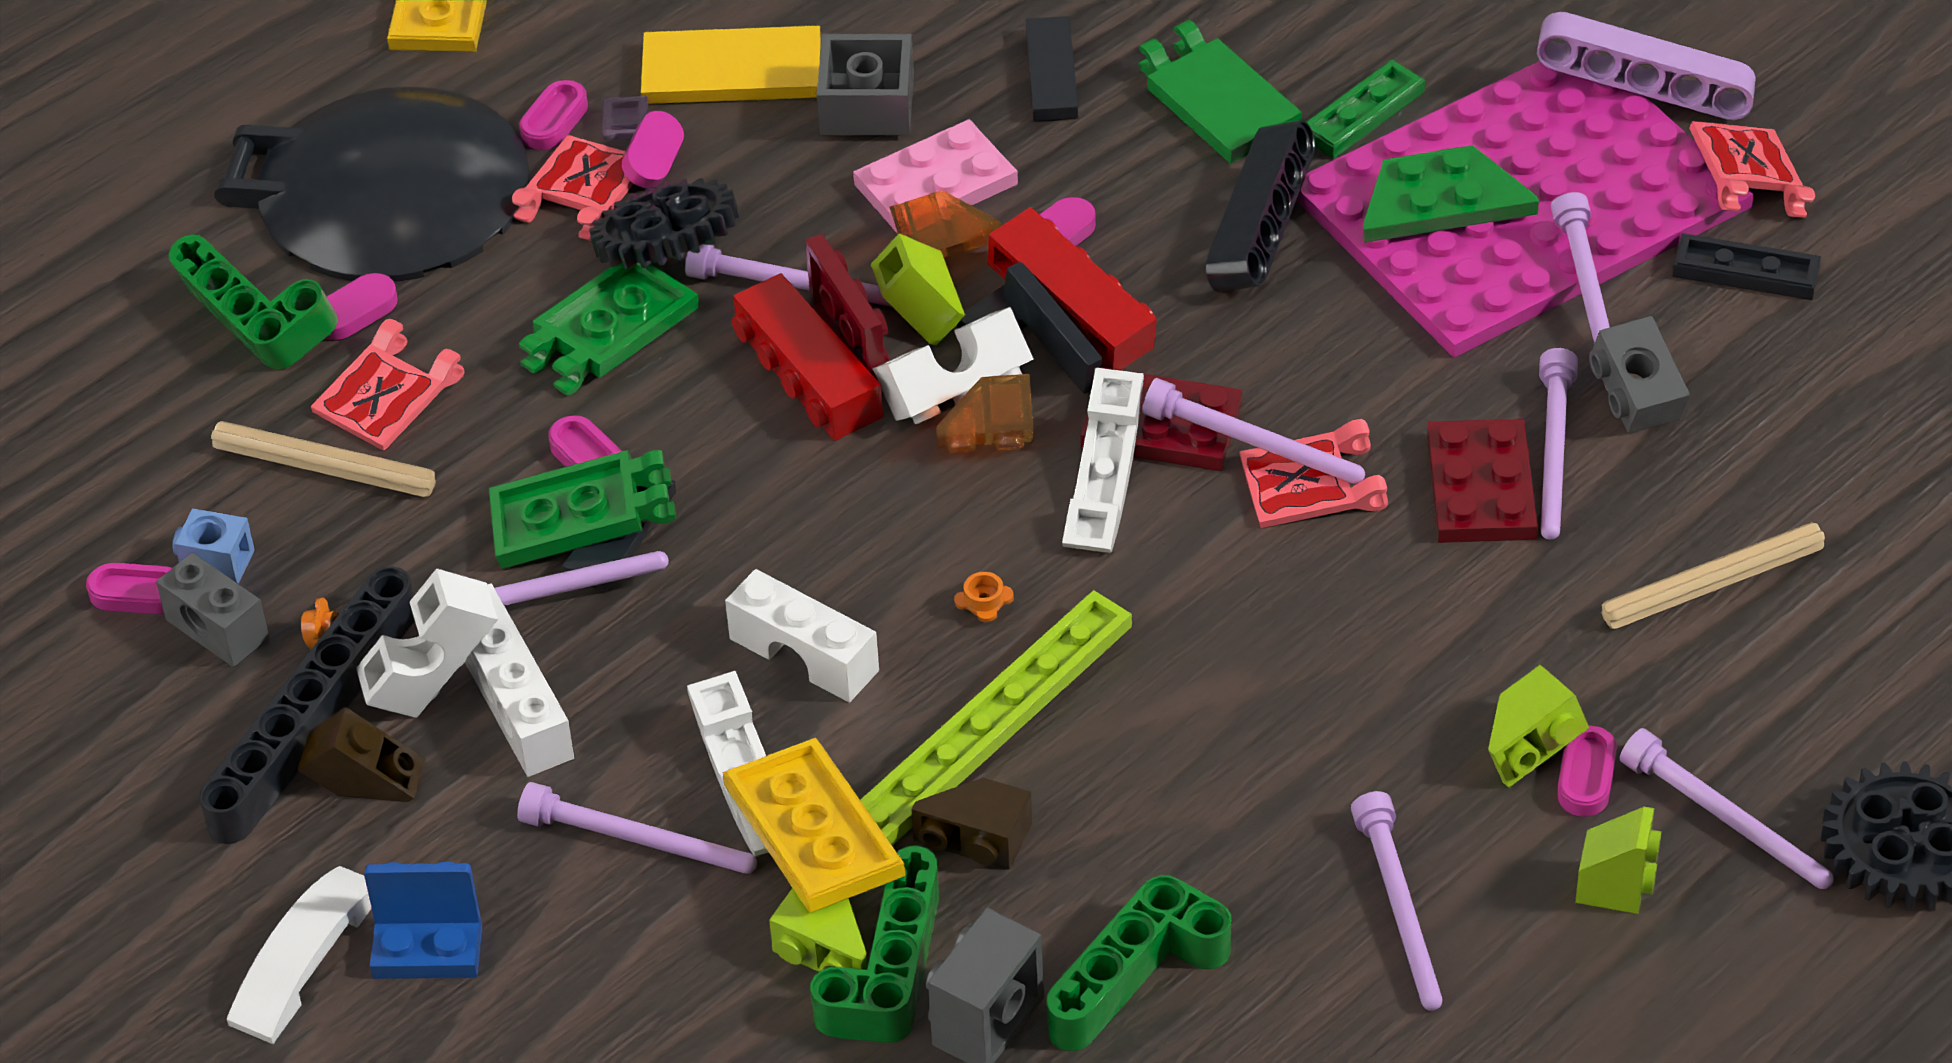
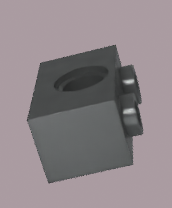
[1589,316,1690,434]
[156,553,269,667]

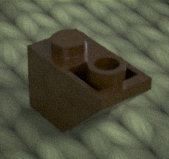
[298,707,425,802]
[911,778,1032,870]

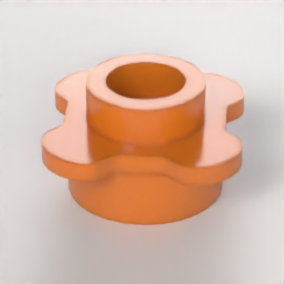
[954,572,1014,622]
[301,598,339,649]

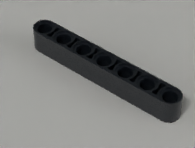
[200,566,415,844]

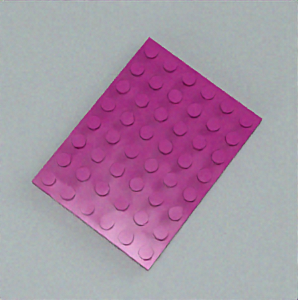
[1297,52,1753,358]

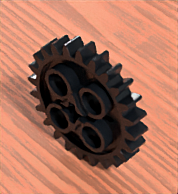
[589,178,739,269]
[1820,761,1952,911]

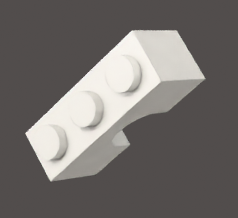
[873,307,1033,424]
[356,569,498,718]
[725,569,879,703]

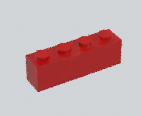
[987,207,1157,370]
[731,273,883,441]

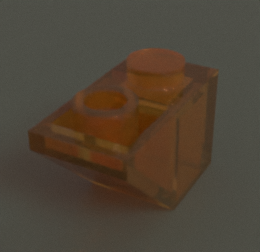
[889,190,1001,258]
[936,374,1033,454]

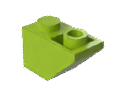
[871,233,965,346]
[1488,665,1589,788]
[1575,807,1662,914]
[769,888,868,972]

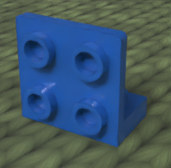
[364,862,483,979]

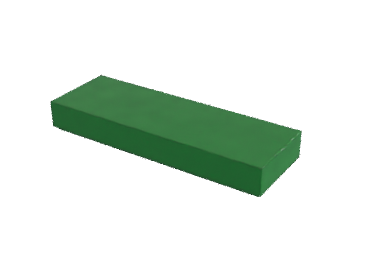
[1307,59,1425,159]

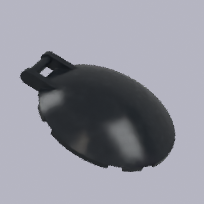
[214,87,529,282]

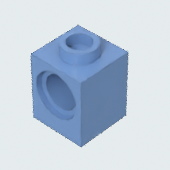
[173,508,255,584]

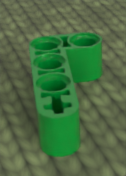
[169,234,338,370]
[810,846,939,1043]
[1047,875,1231,1051]

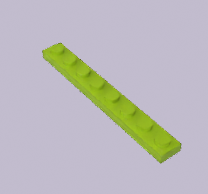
[860,590,1132,845]

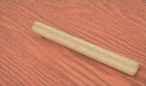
[211,421,436,497]
[1601,522,1825,629]

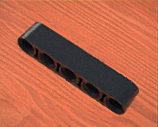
[1206,120,1315,293]

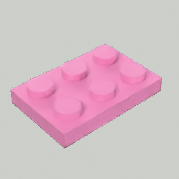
[853,119,1018,236]

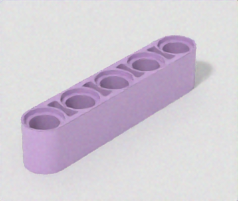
[1537,12,1756,120]

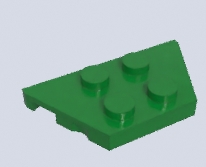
[1363,145,1539,243]

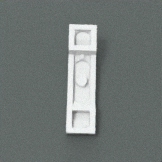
[1062,368,1144,553]
[687,671,768,857]
[227,866,371,1044]

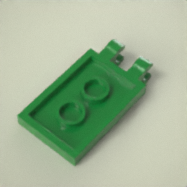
[1139,20,1302,164]
[519,263,699,396]
[489,450,676,569]

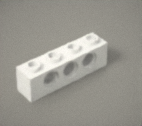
[465,583,574,777]

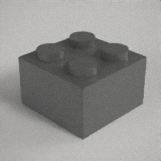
[817,34,914,135]
[926,908,1044,1063]

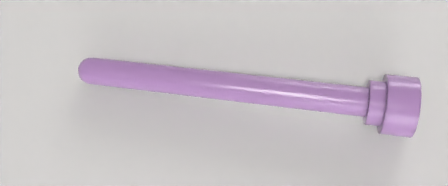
[1551,192,1610,390]
[685,245,892,307]
[1539,348,1578,540]
[1142,378,1365,484]
[494,551,669,606]
[1620,728,1833,889]
[517,782,757,874]
[1351,791,1442,1011]

